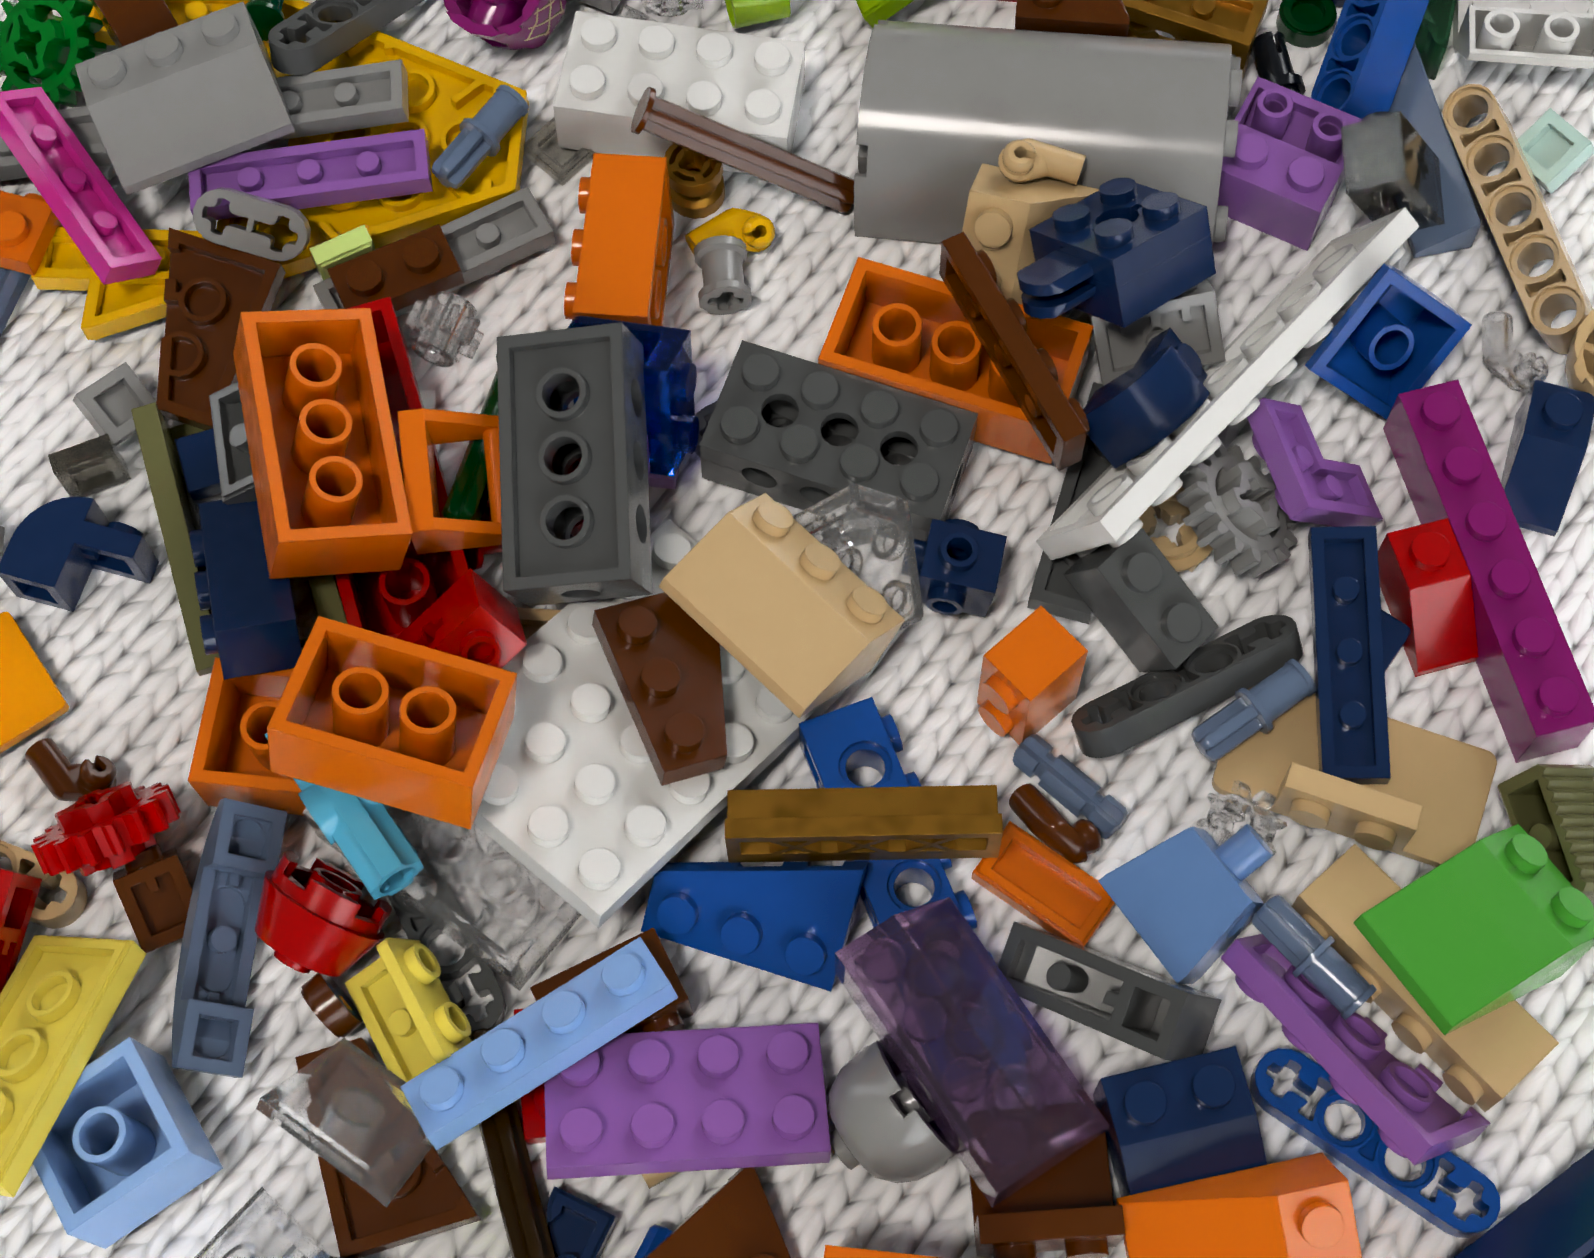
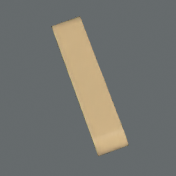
[1442,84,1593,354]

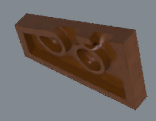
[156,228,286,430]
[592,592,727,786]
[295,1037,481,1258]

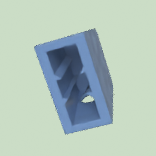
[1098,824,1274,984]

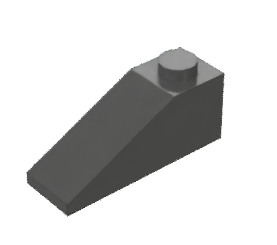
[997,921,1222,1061]

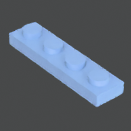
[400,937,678,1150]

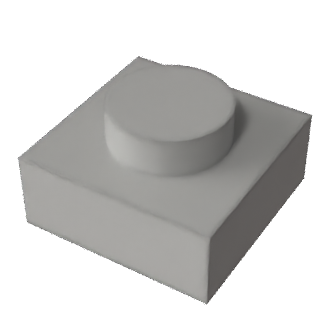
[72,362,156,450]

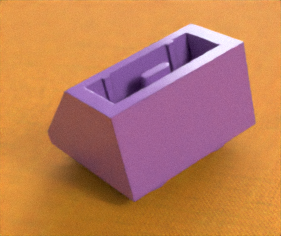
[1218,76,1368,251]

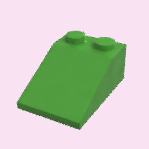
[1354,824,1594,1035]

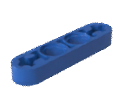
[1250,1048,1501,1238]

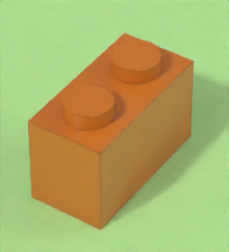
[977,606,1088,745]

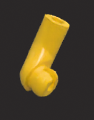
[685,208,775,255]

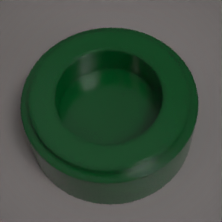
[1276,0,1337,48]

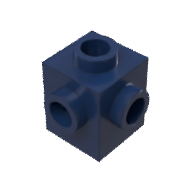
[905,519,1007,617]

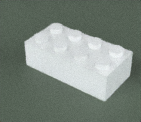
[553,11,806,174]

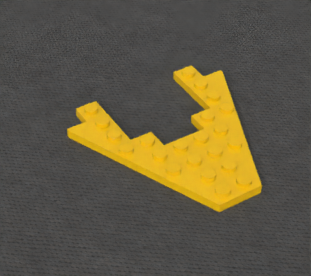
[31,0,529,340]

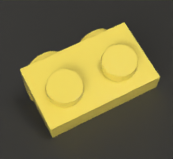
[344,937,472,1100]

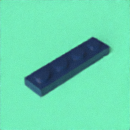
[1308,526,1391,784]

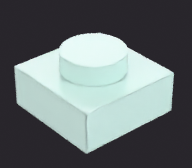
[1518,108,1594,194]

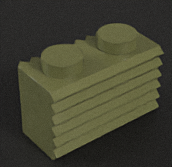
[1497,764,1594,906]

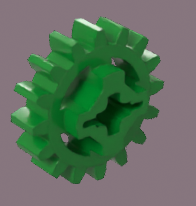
[0,0,107,110]

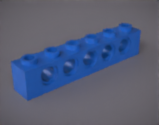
[799,697,1030,1105]

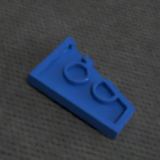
[641,861,868,992]

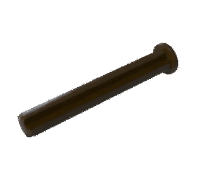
[469,1028,556,1258]

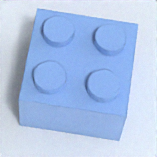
[33,1037,223,1249]

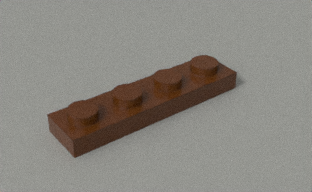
[939,232,1089,471]

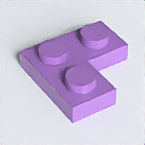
[1247,398,1383,527]

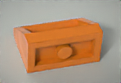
[398,408,502,555]

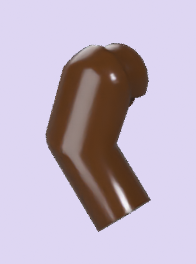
[25,738,117,801]
[1009,783,1102,864]

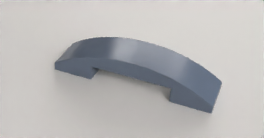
[172,798,287,1078]

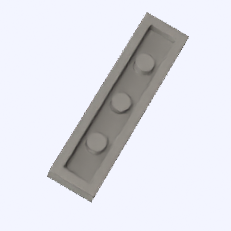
[313,186,556,317]

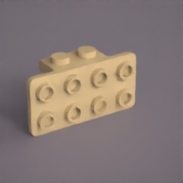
[1212,685,1497,867]

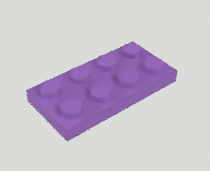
[544,1023,831,1180]

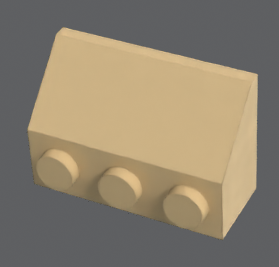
[659,493,905,718]

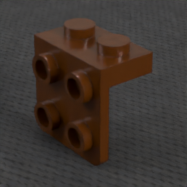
[965,1105,1125,1258]

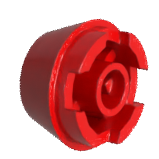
[255,850,392,977]

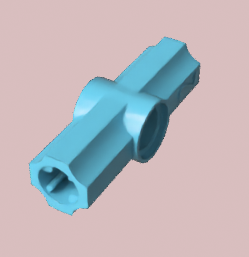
[264,733,424,900]

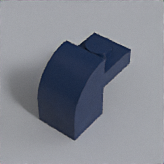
[1083,328,1210,469]
[0,497,159,612]

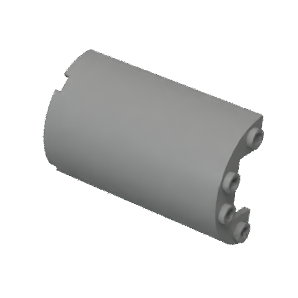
[854,20,1243,244]

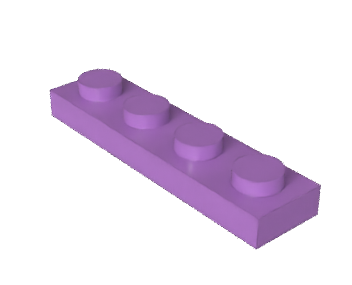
[188,129,433,220]

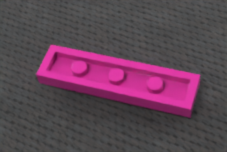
[0,87,162,285]

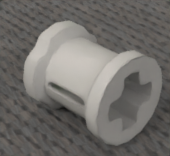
[694,235,752,315]

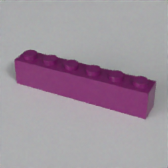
[1383,379,1594,763]

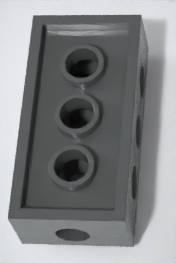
[497,322,653,606]
[699,340,978,545]

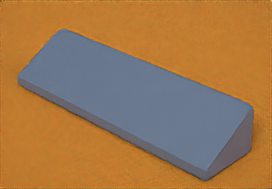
[1371,42,1481,258]

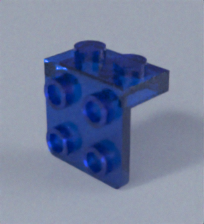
[567,316,700,477]

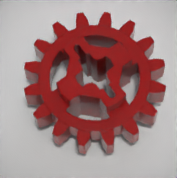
[31,781,181,877]

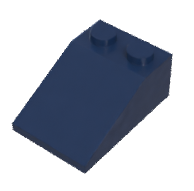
[1093,1046,1267,1197]

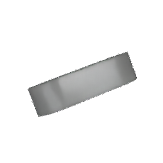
[193,187,311,261]

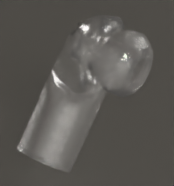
[1482,311,1549,393]

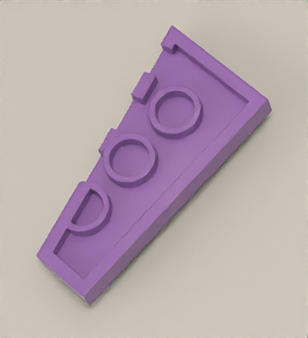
[1221,934,1491,1166]

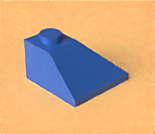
[1305,263,1472,420]

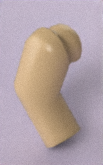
[998,138,1086,185]

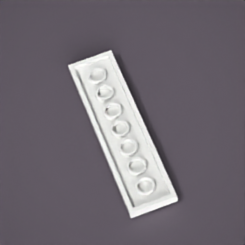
[1036,207,1419,560]

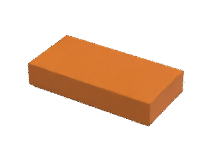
[971,821,1116,947]

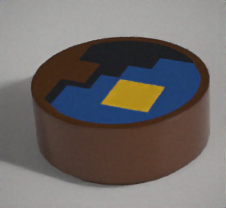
[301,973,363,1038]

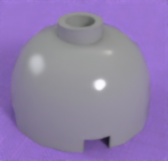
[828,1039,959,1183]

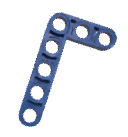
[1311,0,1429,141]

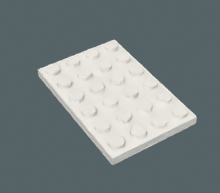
[473,519,855,929]

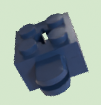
[1017,178,1216,328]

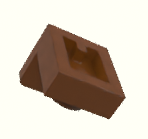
[112,843,193,953]

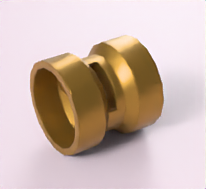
[664,143,725,219]

